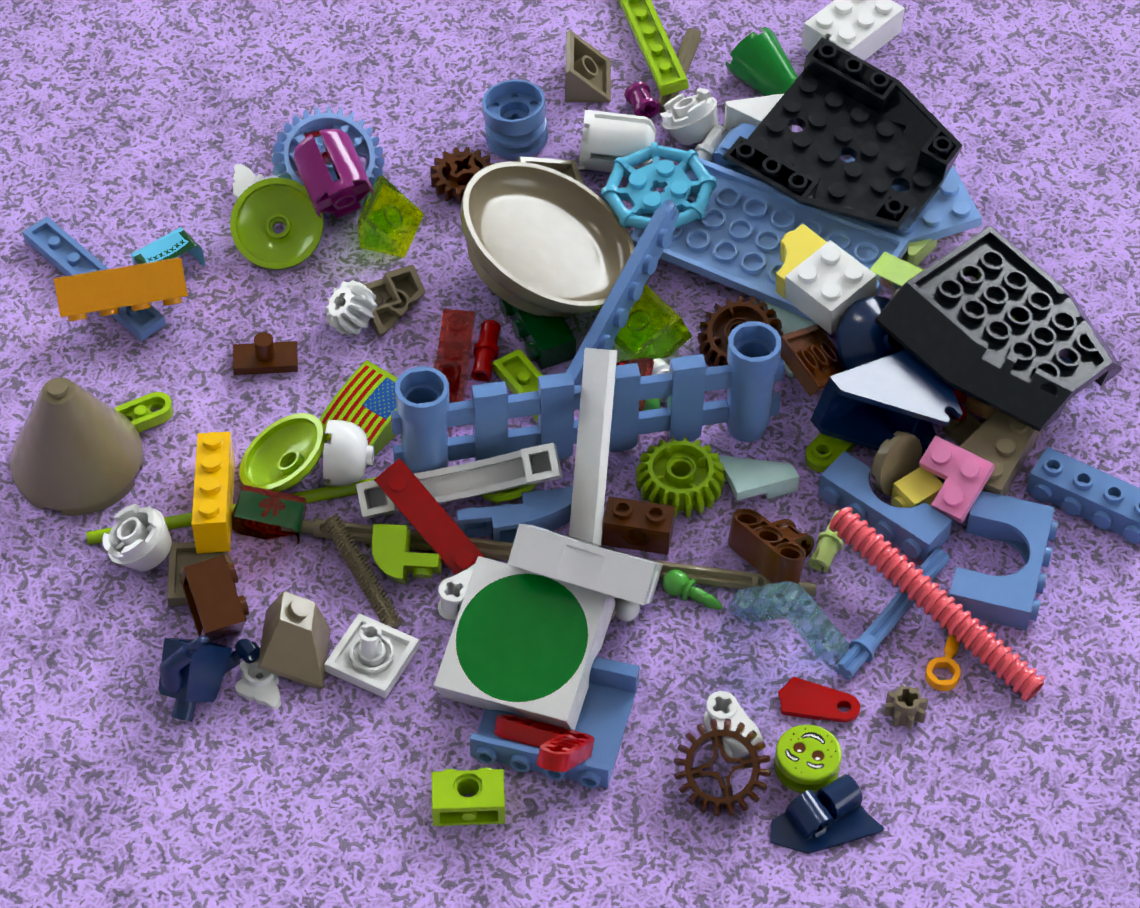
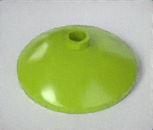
[230,178,324,270]
[239,413,327,495]

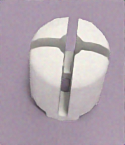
[579,110,656,173]

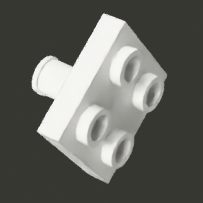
[324,613,420,699]

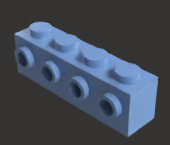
[1026,447,1140,544]

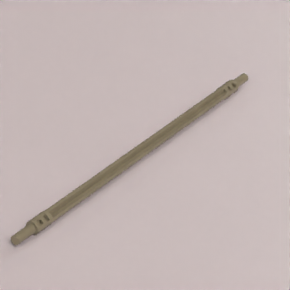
[281,518,817,597]

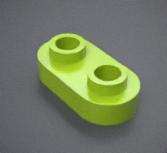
[114,392,174,433]
[805,433,856,472]

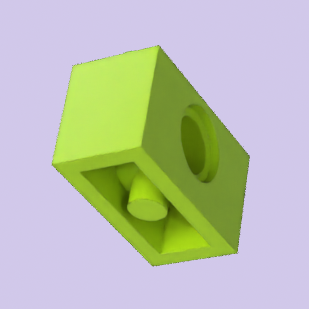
[431,767,505,826]

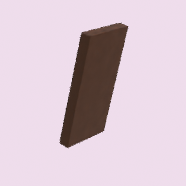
[780,324,845,396]

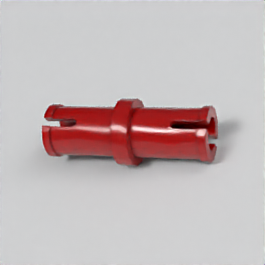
[471,319,501,382]

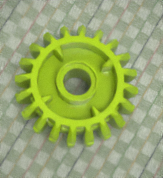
[636,435,725,519]

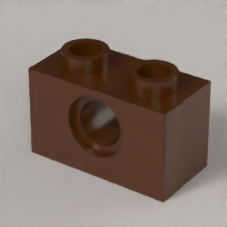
[602,496,675,555]

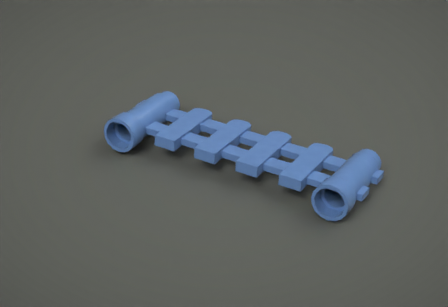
[391,321,784,474]

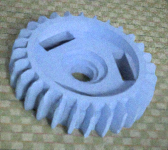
[271,106,385,217]

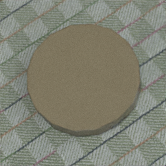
[871,431,922,496]

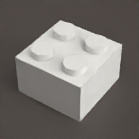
[785,240,877,335]

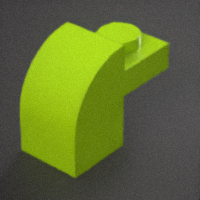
[372,524,443,585]

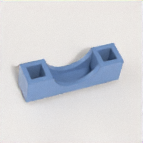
[818,451,953,562]

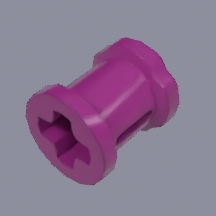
[624,81,660,118]

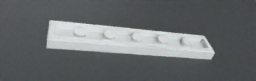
[569,348,617,545]

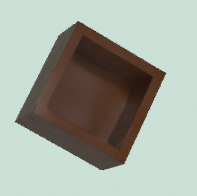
[180,555,249,642]

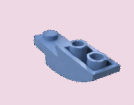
[457,486,573,543]

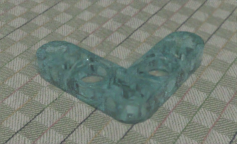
[728,581,849,665]

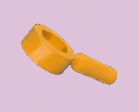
[925,635,961,691]

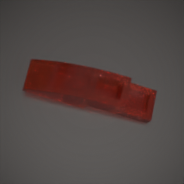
[434,309,475,403]

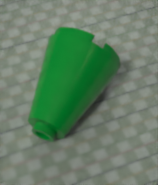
[725,27,798,96]

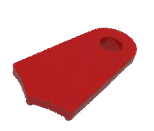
[778,677,860,723]

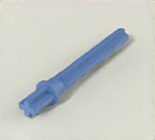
[835,548,950,680]

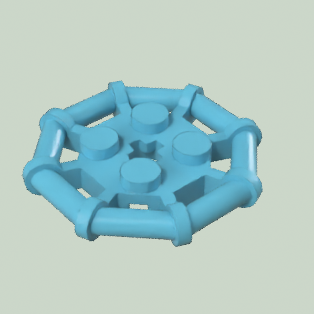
[601,142,717,230]

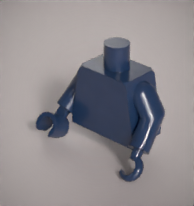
[158,636,260,721]

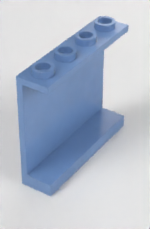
[470,657,640,788]

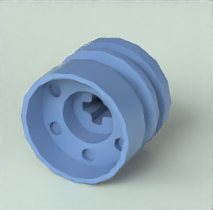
[482,79,548,160]

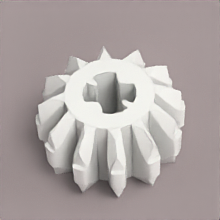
[324,280,378,336]

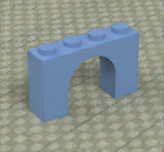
[949,490,1058,631]

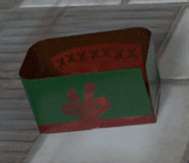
[231,485,306,545]

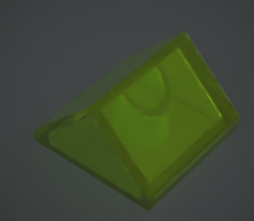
[358,175,424,258]

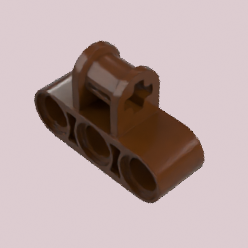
[728,508,814,588]

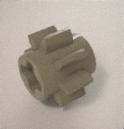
[884,684,928,730]

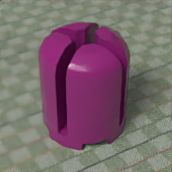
[294,129,374,218]

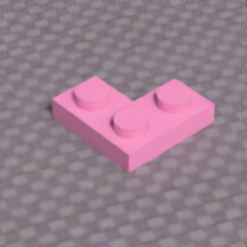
[919,435,995,524]

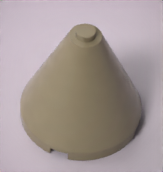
[10,377,144,516]

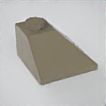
[258,591,331,689]

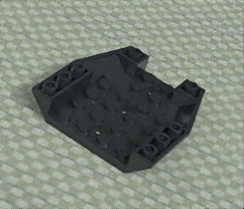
[723,37,963,230]
[875,226,1122,432]

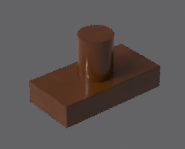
[233,332,298,375]

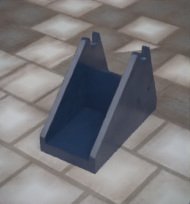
[810,350,963,456]

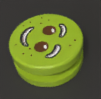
[774,724,842,793]

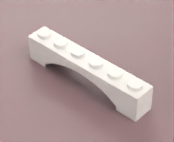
[356,443,563,519]

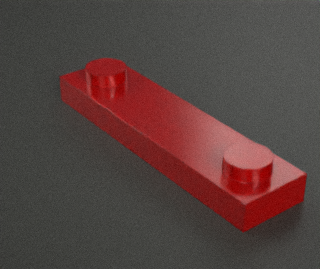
[374,458,485,575]

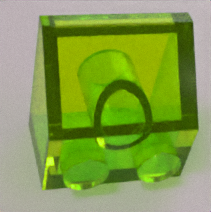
[614,284,692,363]

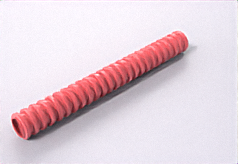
[829,507,1045,701]

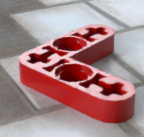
[494,714,595,772]

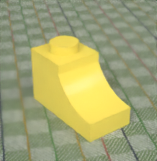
[776,224,827,299]

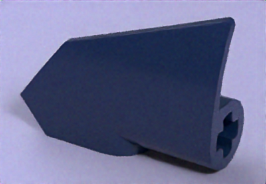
[770,774,884,854]

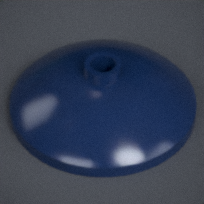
[837,296,906,371]

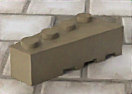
[938,411,1042,496]

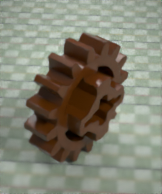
[430,147,495,204]

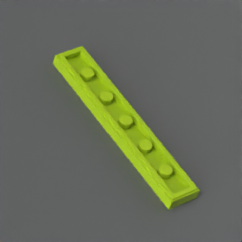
[618,0,689,96]

